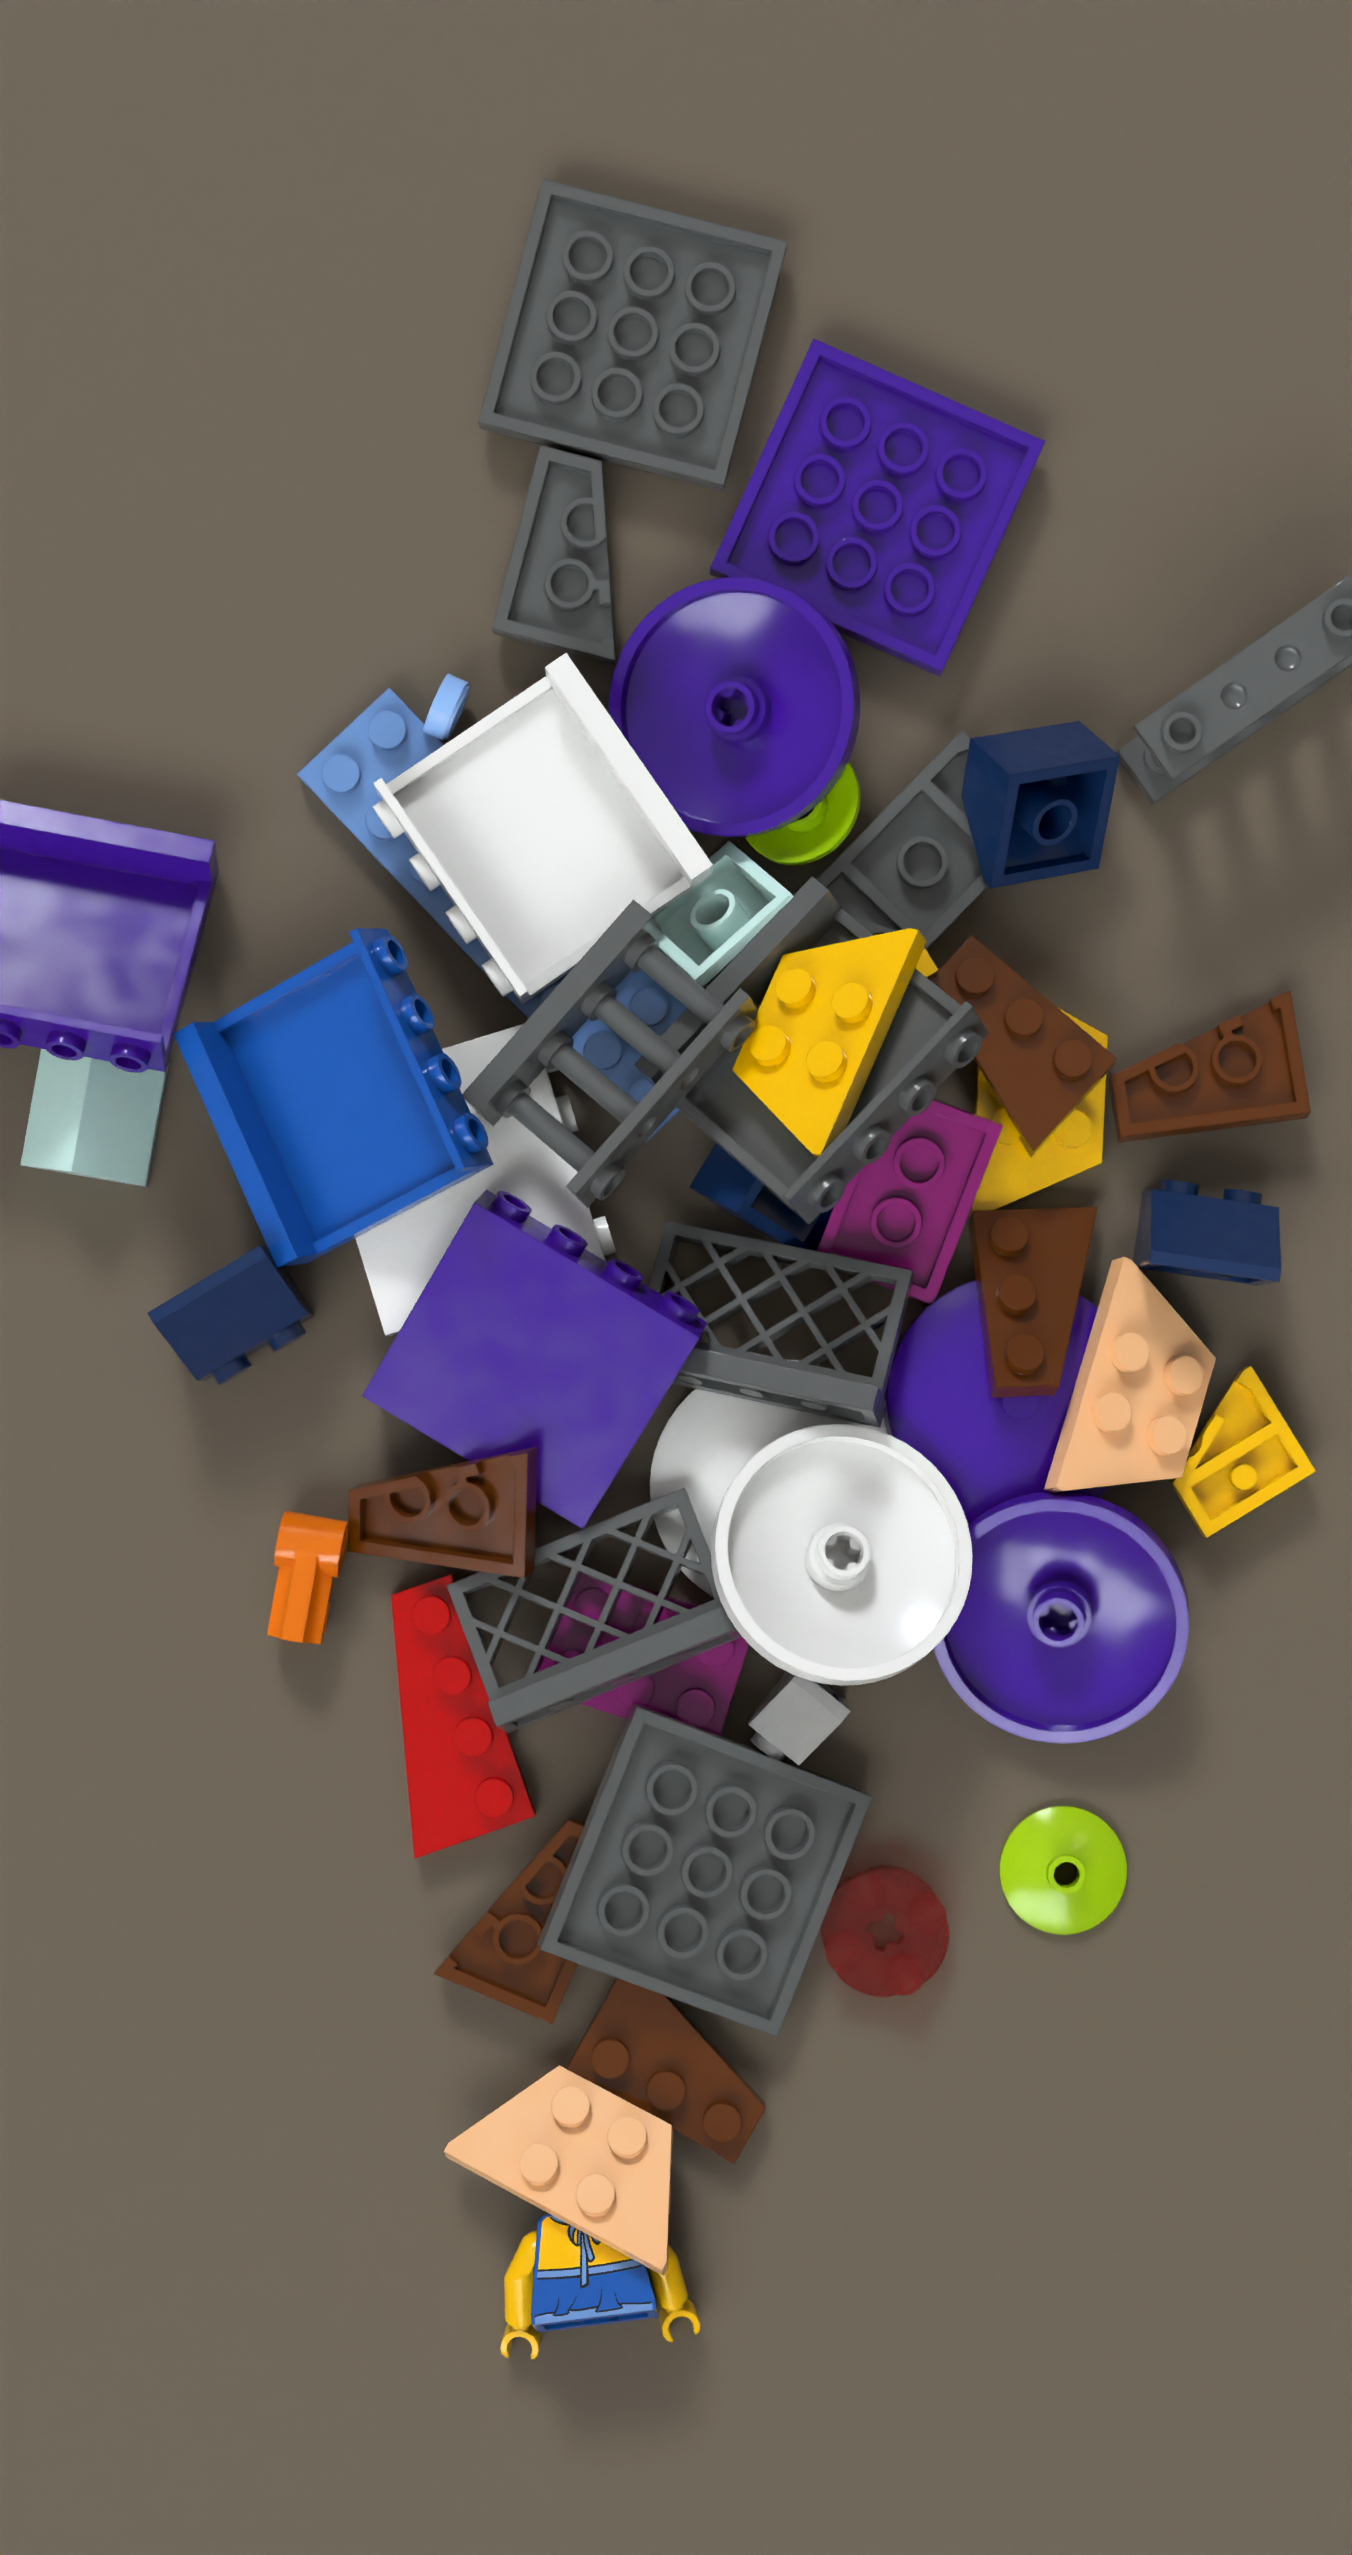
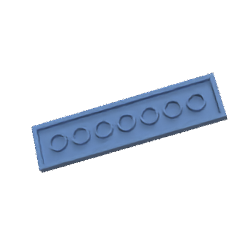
[297,688,687,1144]

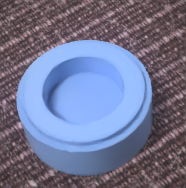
[423,673,471,741]

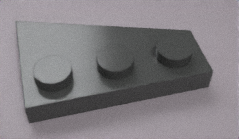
[492,445,615,665]

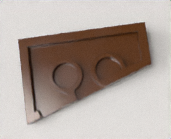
[930,935,1117,1157]
[1108,990,1311,1143]
[968,1206,1098,1398]
[348,1447,538,1578]
[567,1978,766,2165]

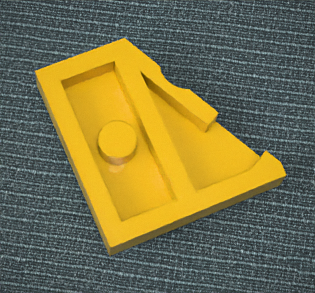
[1170,1366,1316,1538]

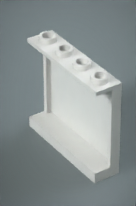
[373,653,713,1004]
[356,1024,616,1336]

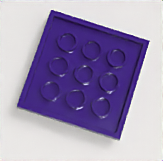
[710,338,1045,677]

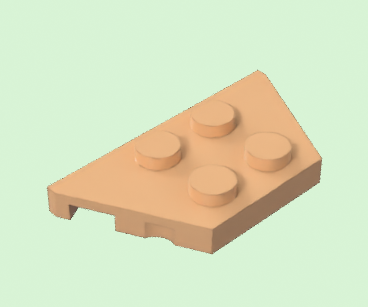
[1044,1257,1216,1493]
[444,2065,673,2276]

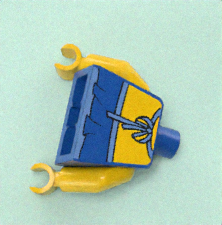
[500,2214,700,2360]

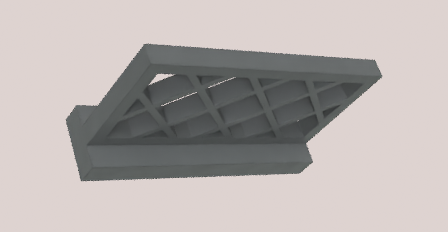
[648,1221,914,1428]
[447,1488,742,1733]

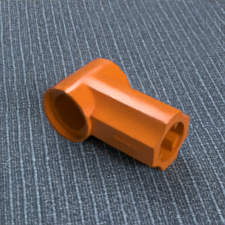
[267,1510,348,1645]

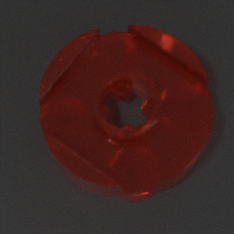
[820,1865,949,1997]

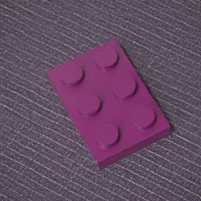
[817,1098,1003,1304]
[539,1574,749,1736]

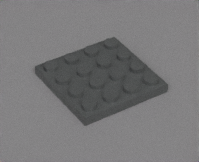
[478,179,788,492]
[537,1703,872,2037]

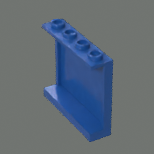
[173,928,494,1268]

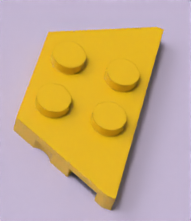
[732,928,927,1159]
[970,1008,1108,1216]

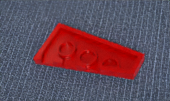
[391,1573,536,1859]

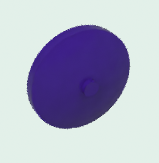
[609,577,861,837]
[884,1280,1110,1524]
[934,1491,1189,1744]

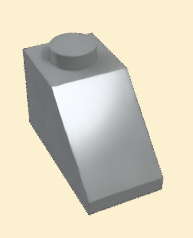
[747,1671,851,1765]

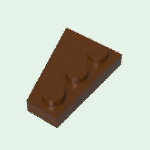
[434,1817,585,2024]

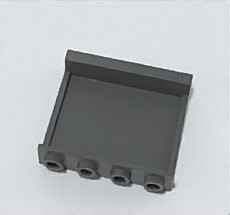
[634,877,989,1225]

